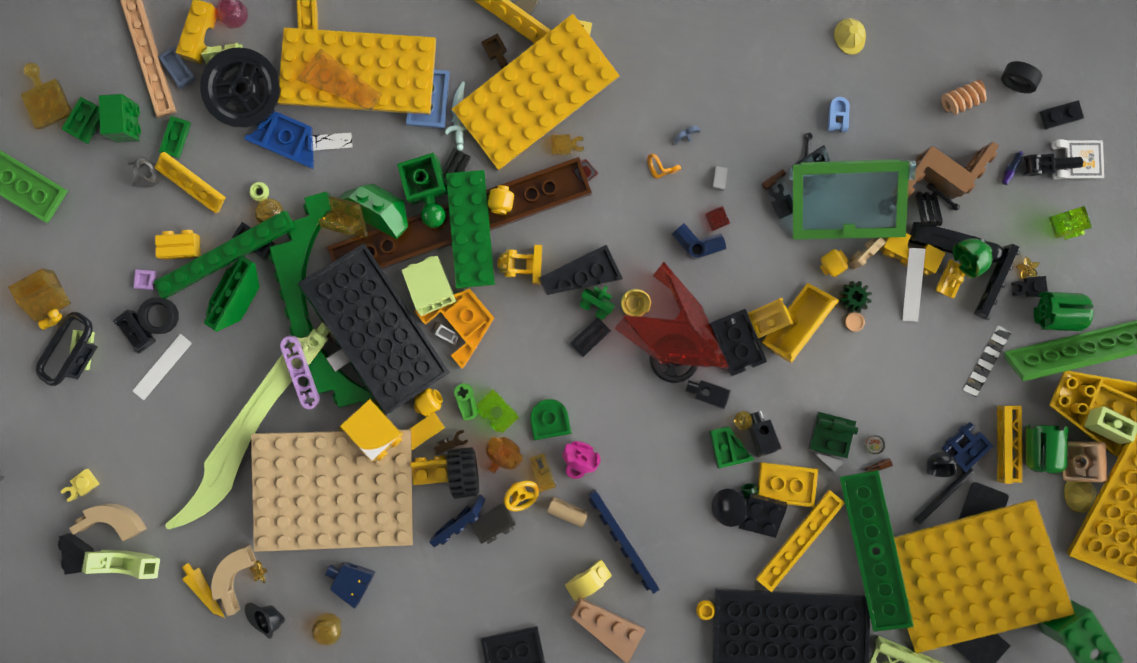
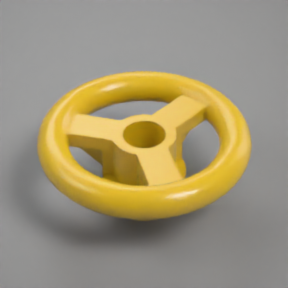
[503,480,539,512]

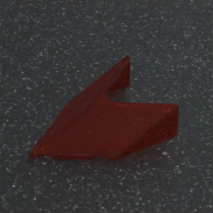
[614,261,729,369]

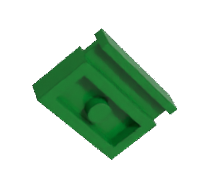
[61,96,100,144]

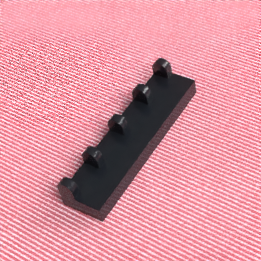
[974,244,1020,320]

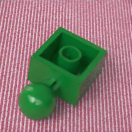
[397,152,448,228]

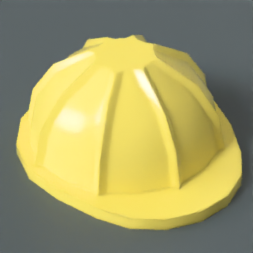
[834,19,866,55]
[1064,481,1097,513]

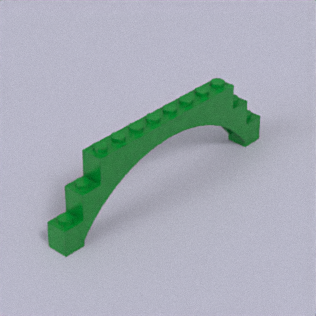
[269,192,392,414]

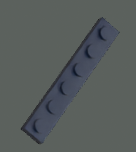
[588,489,660,594]

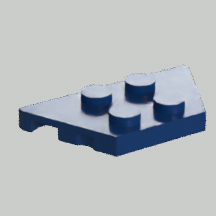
[244,111,314,169]

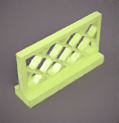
[869,636,944,663]

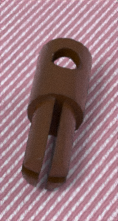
[761,169,786,190]
[865,458,893,472]

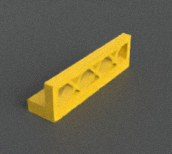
[997,405,1022,484]

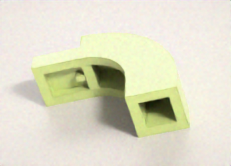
[82,550,160,579]

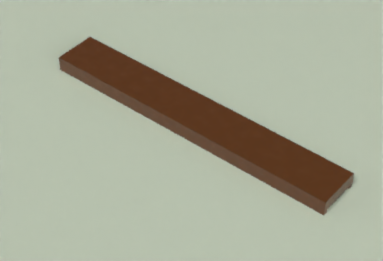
[327,157,592,270]

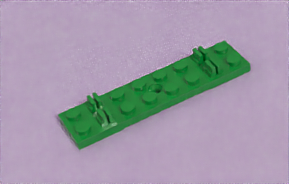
[839,470,914,632]

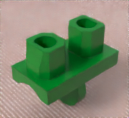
[579,286,616,320]

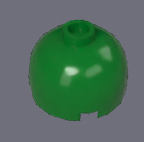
[952,239,992,278]

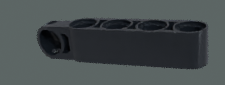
[909,222,1004,263]

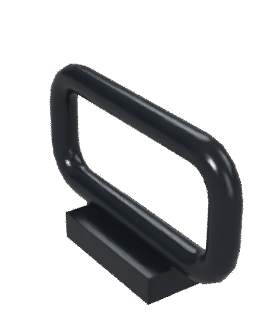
[35,312,98,386]

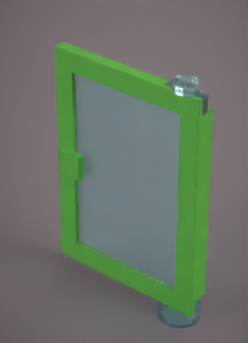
[789,159,916,239]

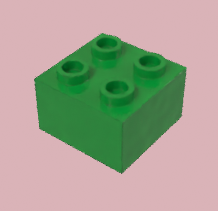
[99,94,141,143]

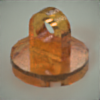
[485,436,523,474]

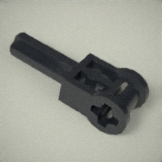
[1023,154,1084,177]

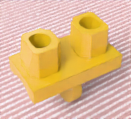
[935,259,965,299]

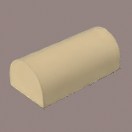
[546,497,588,528]

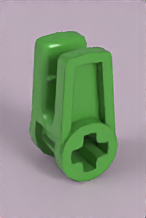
[454,383,478,420]

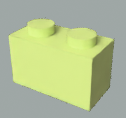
[1084,406,1137,444]

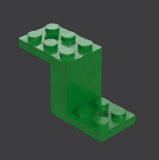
[1037,599,1124,663]

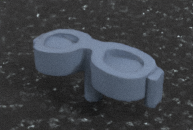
[673,126,701,145]

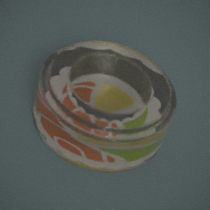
[864,435,885,455]

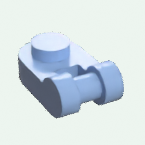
[827,97,850,132]

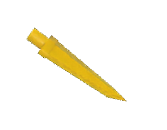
[182,563,226,619]

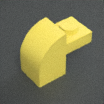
[565,560,612,601]

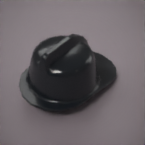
[245,602,285,639]

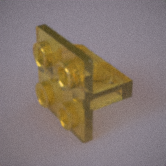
[319,196,368,238]

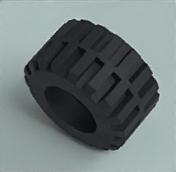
[447,447,479,499]

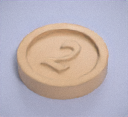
[845,313,865,332]

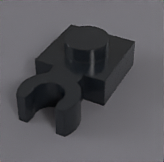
[768,183,793,220]
[1011,276,1048,297]

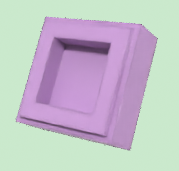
[133,269,157,290]

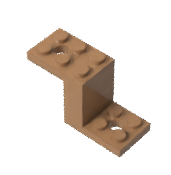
[889,142,999,202]

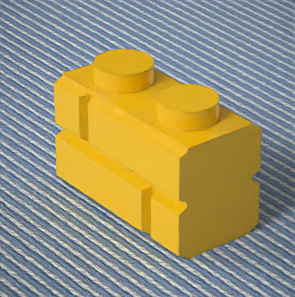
[155,230,201,260]

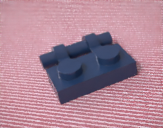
[941,422,994,472]

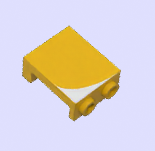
[340,399,404,461]

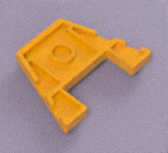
[414,289,495,369]

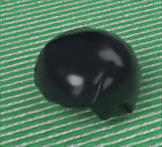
[927,452,957,477]

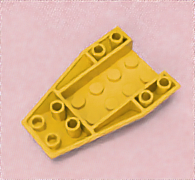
[1049,371,1137,457]

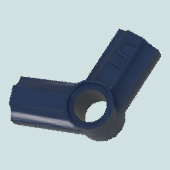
[671,223,727,260]

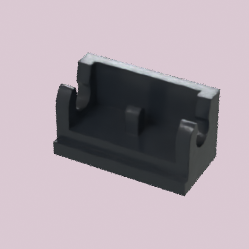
[113,310,156,354]

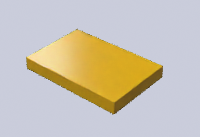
[757,462,818,507]

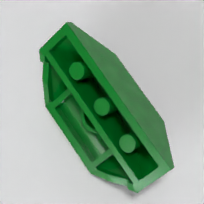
[334,184,408,239]
[204,256,260,332]

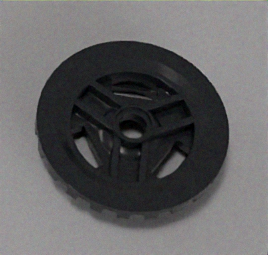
[200,47,281,128]

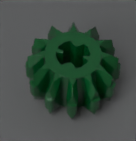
[838,281,872,313]

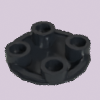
[712,488,747,527]

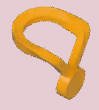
[647,153,681,179]

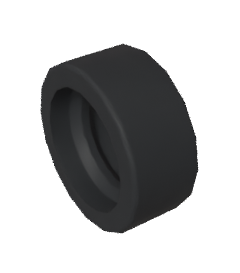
[1001,61,1043,94]
[138,297,179,334]

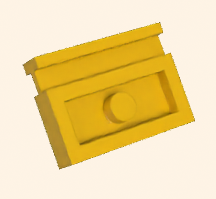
[748,298,793,339]

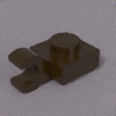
[481,33,508,70]
[434,430,468,455]

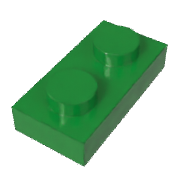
[159,116,191,159]

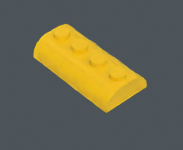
[762,283,839,363]

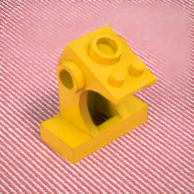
[497,245,542,285]

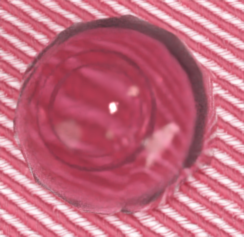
[216,0,248,29]

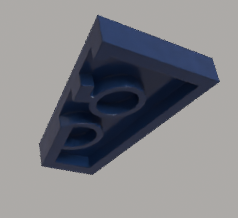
[429,494,486,548]

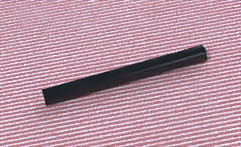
[914,468,975,525]

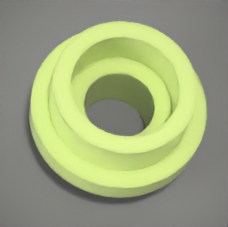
[250,182,269,201]

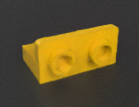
[410,455,449,485]

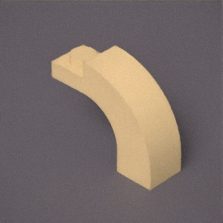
[69,503,147,542]
[211,545,257,617]

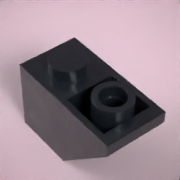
[58,533,94,575]

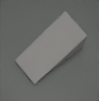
[711,166,728,192]
[431,322,460,345]
[814,453,844,472]

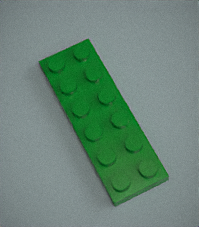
[446,170,495,289]

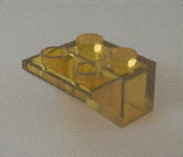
[8,268,71,322]

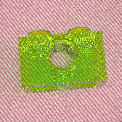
[1049,206,1092,240]
[476,389,520,433]

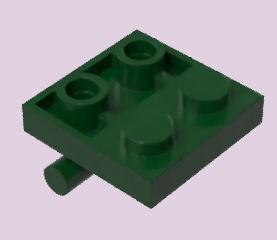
[808,412,858,459]

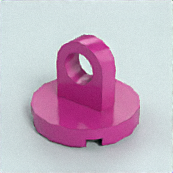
[562,441,601,479]

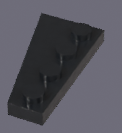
[538,245,623,295]

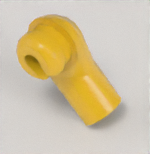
[38,309,62,330]

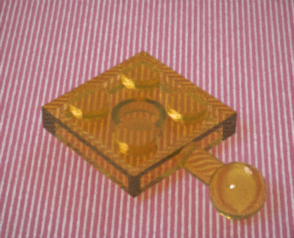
[20,62,72,130]

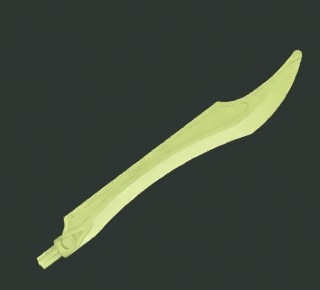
[165,322,329,529]

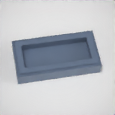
[158,46,196,89]

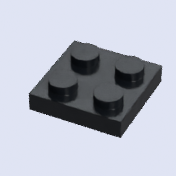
[738,493,788,538]

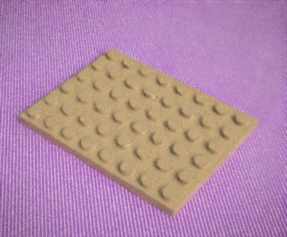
[251,429,413,552]

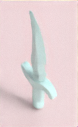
[445,81,467,151]

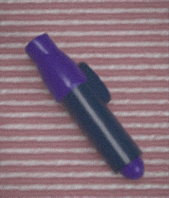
[1002,151,1024,185]

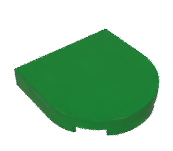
[530,399,572,441]

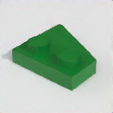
[709,427,754,469]

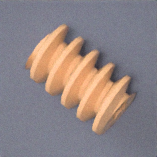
[941,79,987,115]

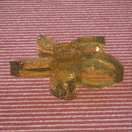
[1016,256,1039,279]
[250,560,267,584]

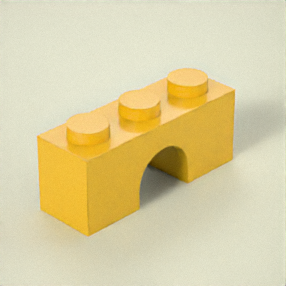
[175,0,219,65]
[879,233,945,276]

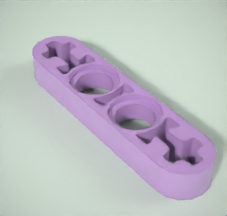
[280,335,320,409]

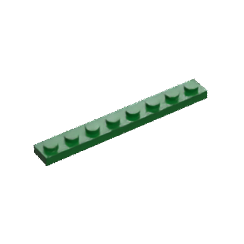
[154,210,295,299]

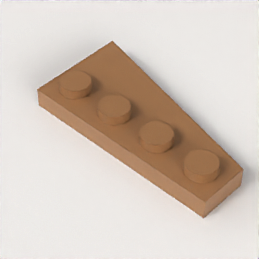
[570,597,646,663]

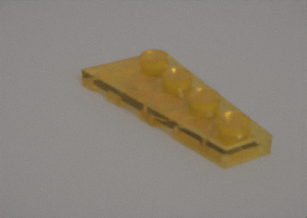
[297,48,383,111]

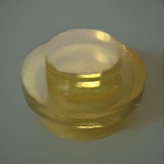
[734,411,752,430]

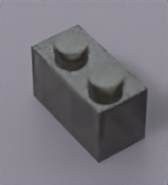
[471,503,516,544]

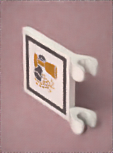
[1051,139,1104,180]

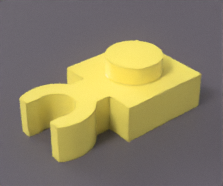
[61,469,99,502]

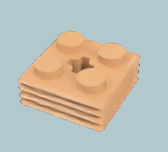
[1062,441,1108,483]

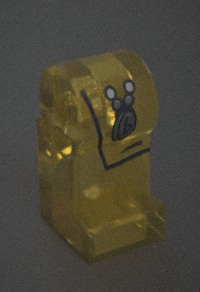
[530,453,556,493]

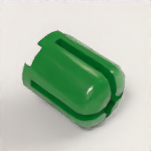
[1033,291,1094,332]
[1026,425,1068,473]

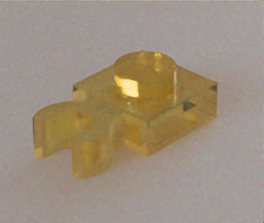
[551,134,584,156]

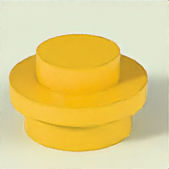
[696,600,715,620]

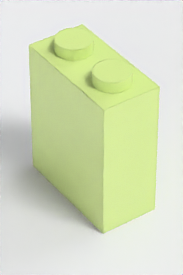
[402,256,456,316]

